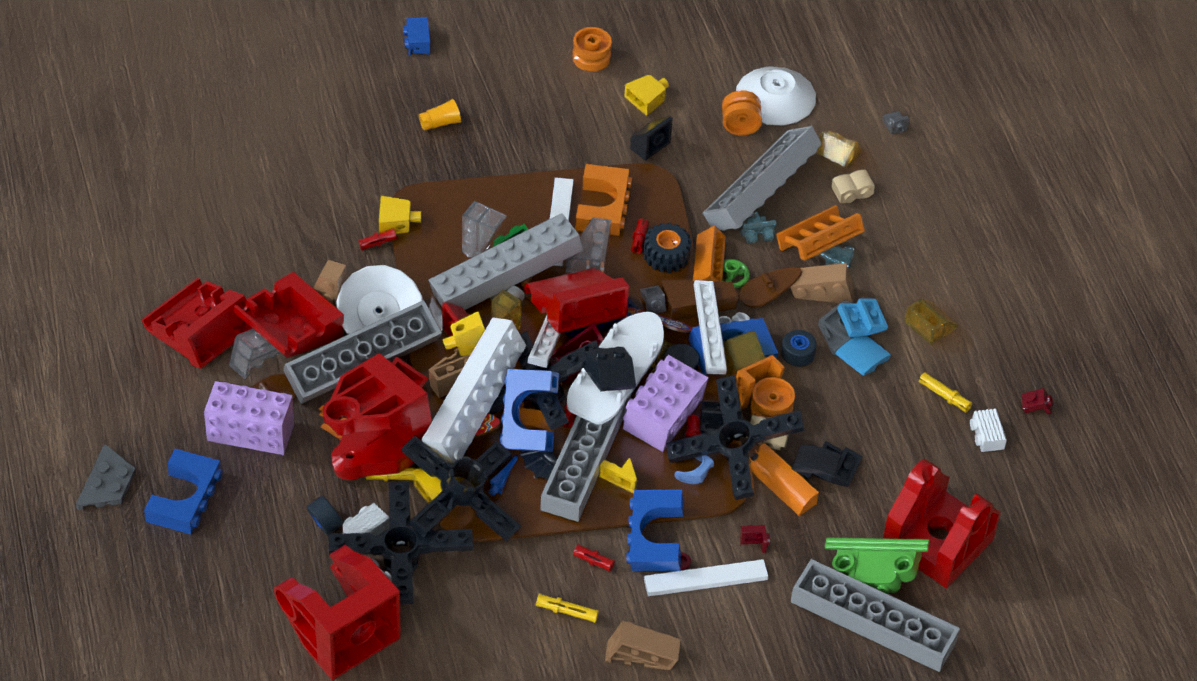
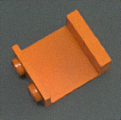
[736,355,785,410]

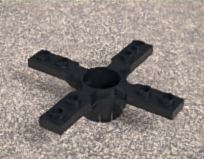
[488,331,599,431]
[666,375,805,500]
[401,436,521,542]
[328,482,473,604]

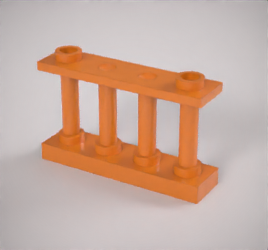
[776,205,865,261]

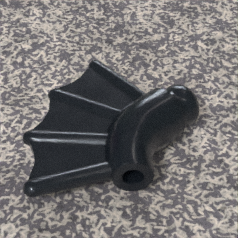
[519,451,558,480]

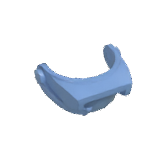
[674,455,714,484]

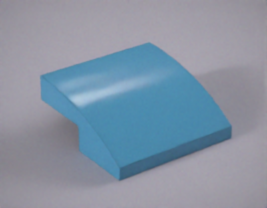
[837,299,888,337]
[835,335,891,376]

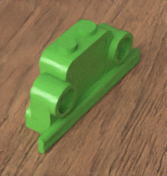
[825,538,930,594]

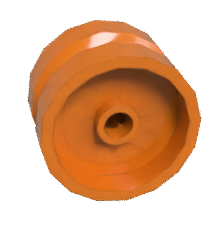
[572,27,612,72]
[722,90,762,136]
[750,377,795,418]

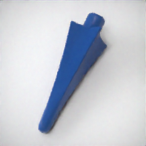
[488,456,518,496]

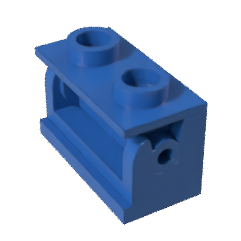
[403,17,430,55]

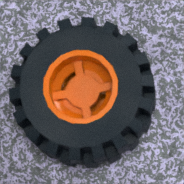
[643,223,692,273]

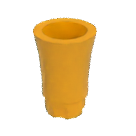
[419,99,461,131]

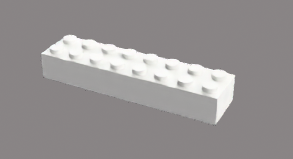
[422,318,526,465]

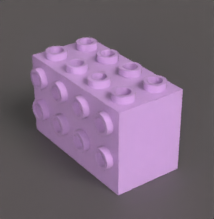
[623,355,708,452]
[204,381,294,455]

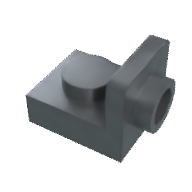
[882,111,909,135]
[640,286,666,313]

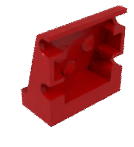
[524,268,629,333]
[234,272,344,358]
[141,278,253,369]

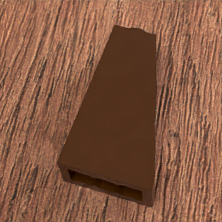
[661,280,740,320]

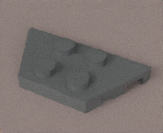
[818,300,884,355]
[76,445,136,510]

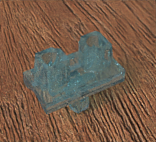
[740,212,776,244]
[819,244,855,269]

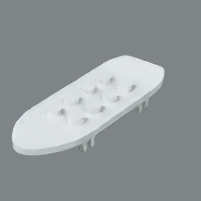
[567,312,664,425]

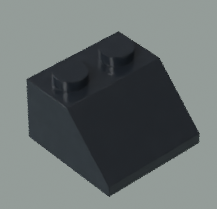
[630,116,673,161]
[584,346,636,392]

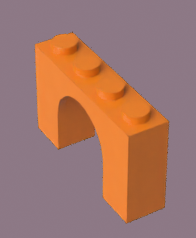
[575,164,632,236]

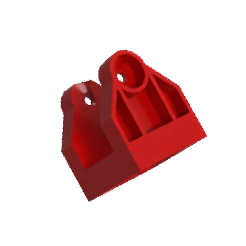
[323,353,432,480]
[883,459,1001,589]
[274,545,401,681]

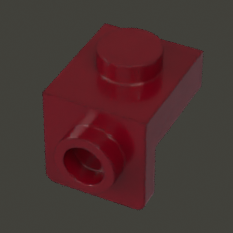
[1022,388,1054,414]
[740,525,770,553]

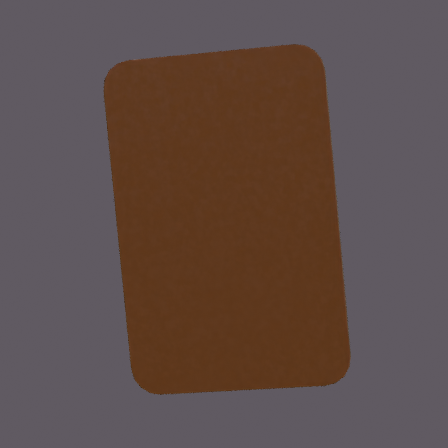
[392,163,747,542]

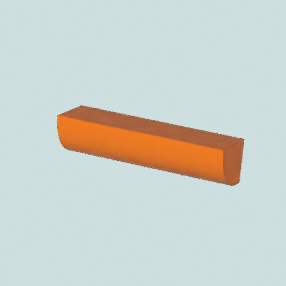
[693,225,726,282]
[749,443,819,516]

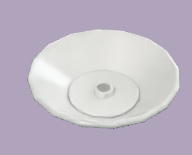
[736,66,816,126]
[336,265,423,335]

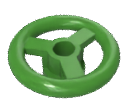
[722,259,750,288]

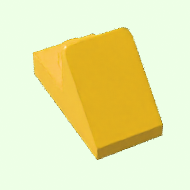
[599,458,637,494]

